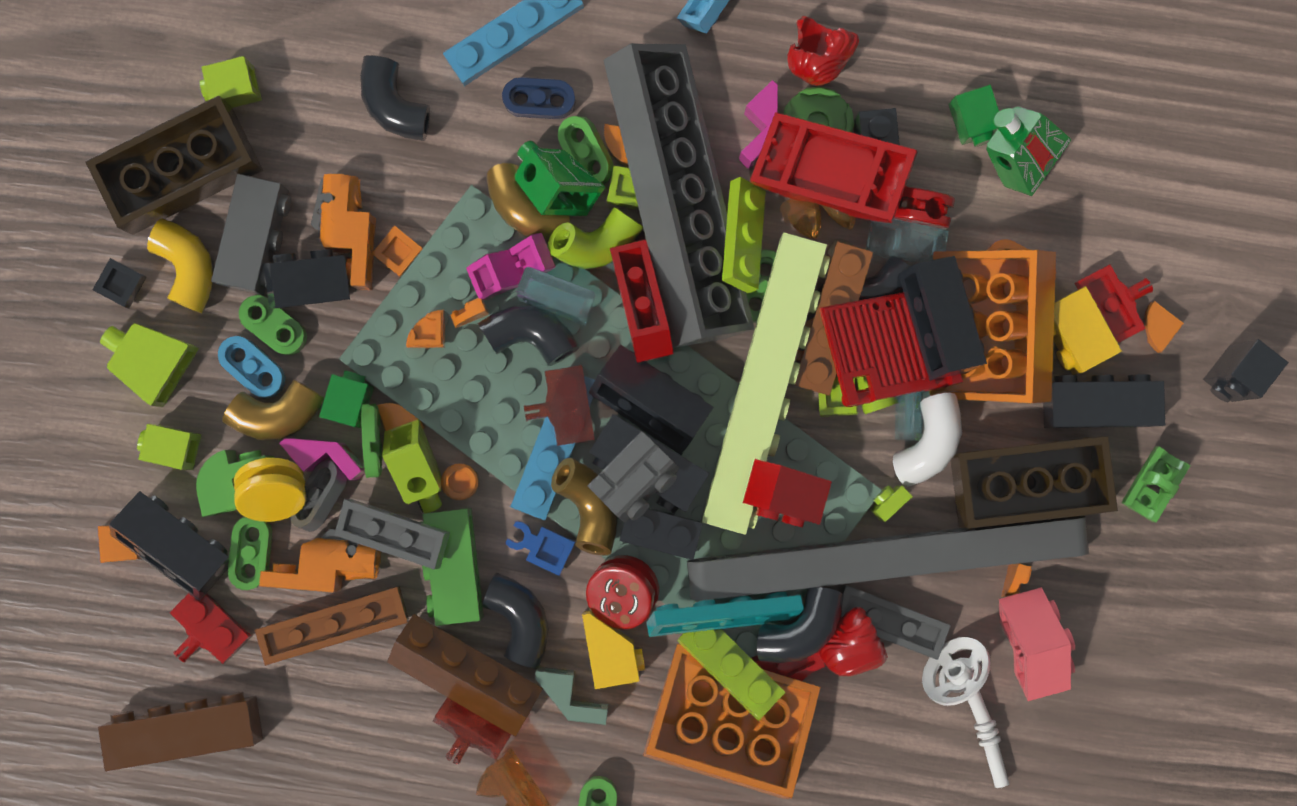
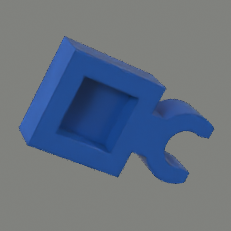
[505,521,575,576]

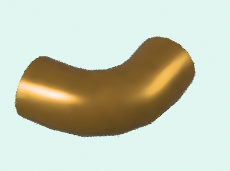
[486,163,570,242]
[222,380,325,440]
[551,458,617,556]

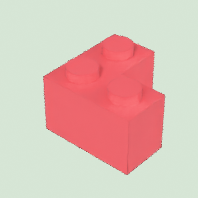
[999,587,1075,701]

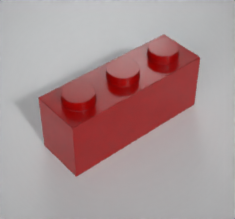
[610,240,674,363]

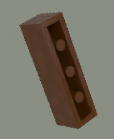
[387,614,543,737]
[98,692,263,772]

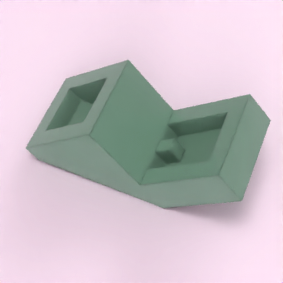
[535,666,609,725]

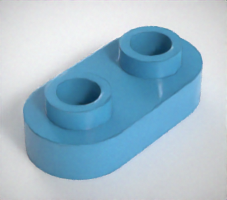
[218,336,285,398]

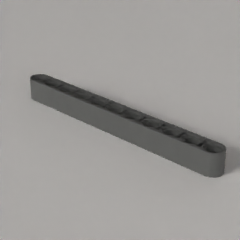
[687,516,1089,600]

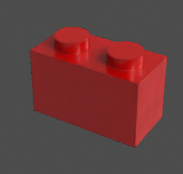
[743,459,832,528]

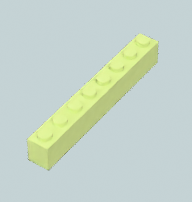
[701,233,830,535]

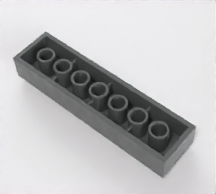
[603,43,755,348]

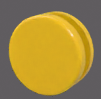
[234,458,306,522]

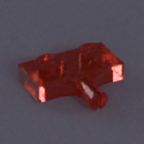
[523,365,595,446]
[432,697,511,764]

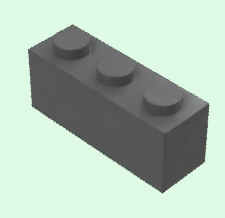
[211,174,291,295]

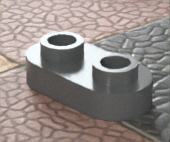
[290,460,347,532]

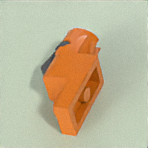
[311,174,376,290]
[259,529,382,592]

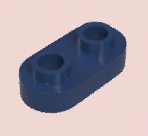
[502,78,576,119]

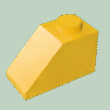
[582,610,646,689]

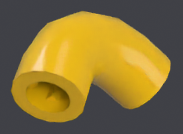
[147,218,213,313]

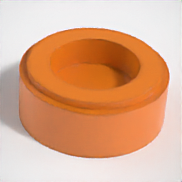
[441,464,479,500]

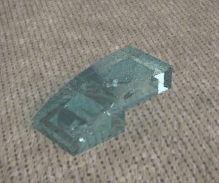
[866,219,949,263]

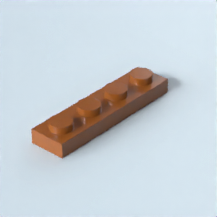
[795,242,873,396]
[255,586,409,666]

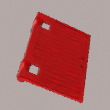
[819,292,963,407]

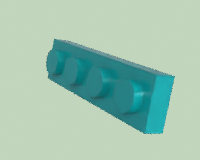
[646,592,804,637]

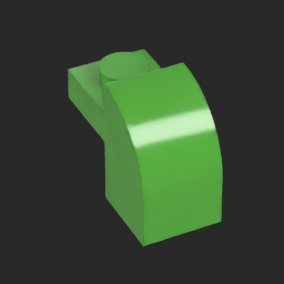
[196,450,274,517]

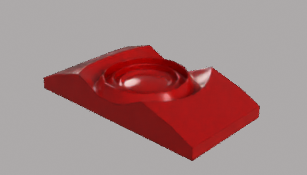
[750,112,918,223]

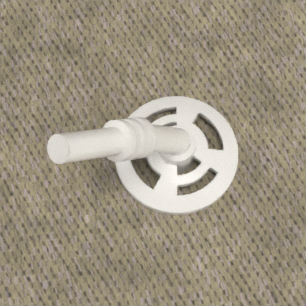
[922,637,1009,788]

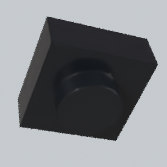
[92,258,147,309]

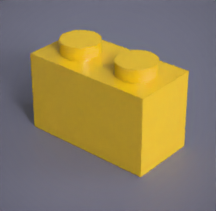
[1053,286,1122,375]

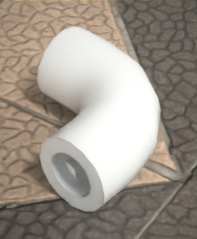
[893,393,962,487]

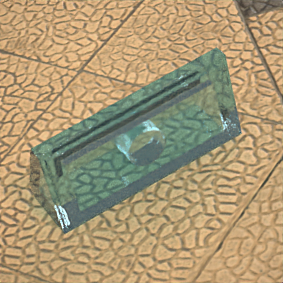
[516,267,595,326]
[895,391,923,441]

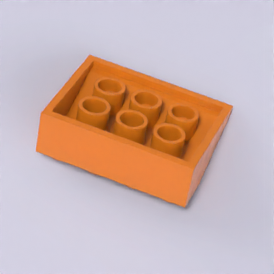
[930,250,1056,403]
[643,644,821,799]

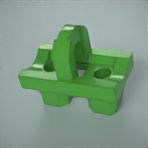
[1121,446,1190,523]

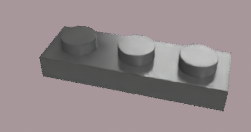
[334,499,450,570]
[840,584,951,660]

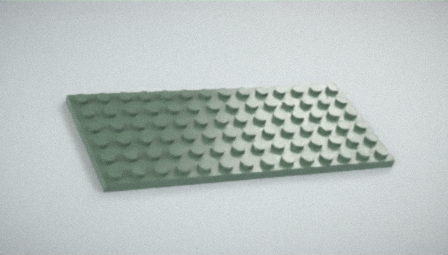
[339,185,882,658]

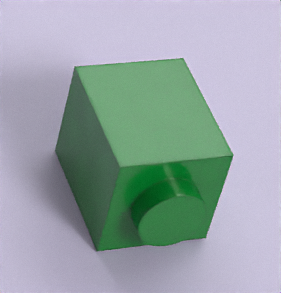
[948,85,999,147]
[319,370,374,428]

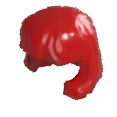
[787,16,859,85]
[818,607,888,677]

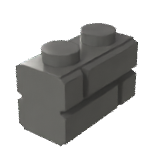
[588,431,679,523]

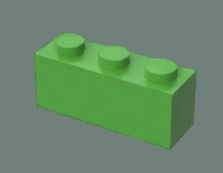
[421,508,484,626]

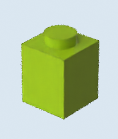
[199,56,262,108]
[137,424,202,470]

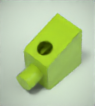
[100,323,199,407]
[382,419,442,514]

